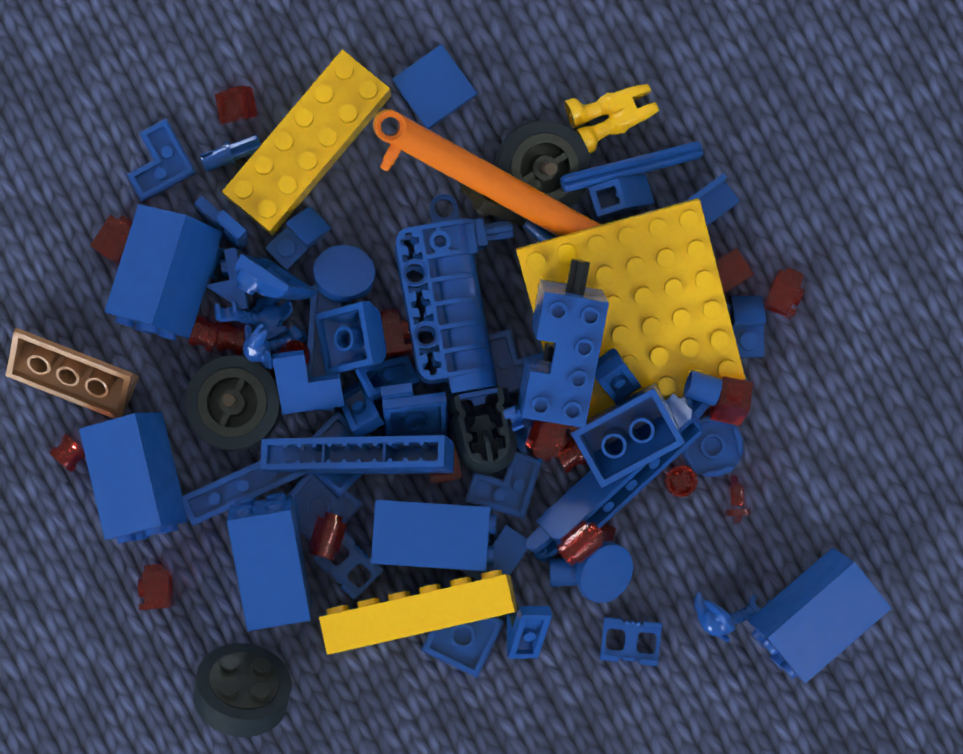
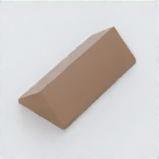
[5,327,139,419]

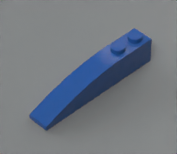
[260,435,454,474]

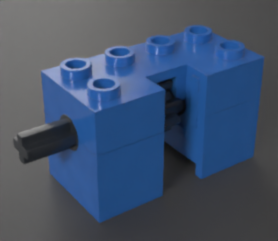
[518,259,609,428]

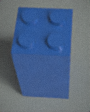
[104,204,223,341]
[79,412,188,544]
[227,493,312,631]
[371,500,497,572]
[748,547,892,684]

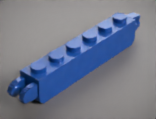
[525,393,710,562]

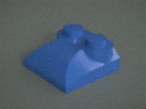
[235,254,317,300]
[315,301,387,375]

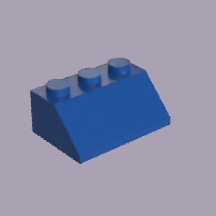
[571,383,685,488]

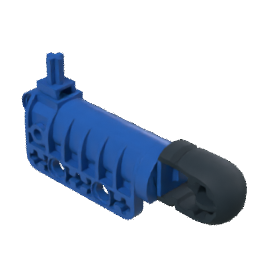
[395,194,517,474]

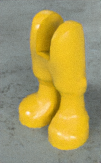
[564,84,659,154]

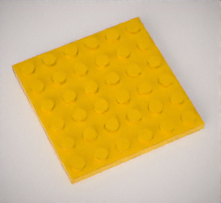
[516,198,746,429]

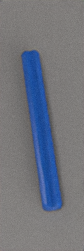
[560,141,704,193]

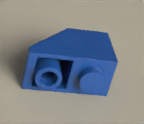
[586,174,655,222]

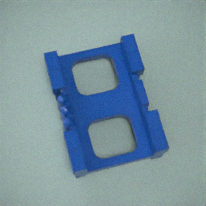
[313,529,385,601]
[599,616,662,666]

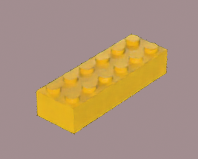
[222,49,391,236]
[319,570,518,655]

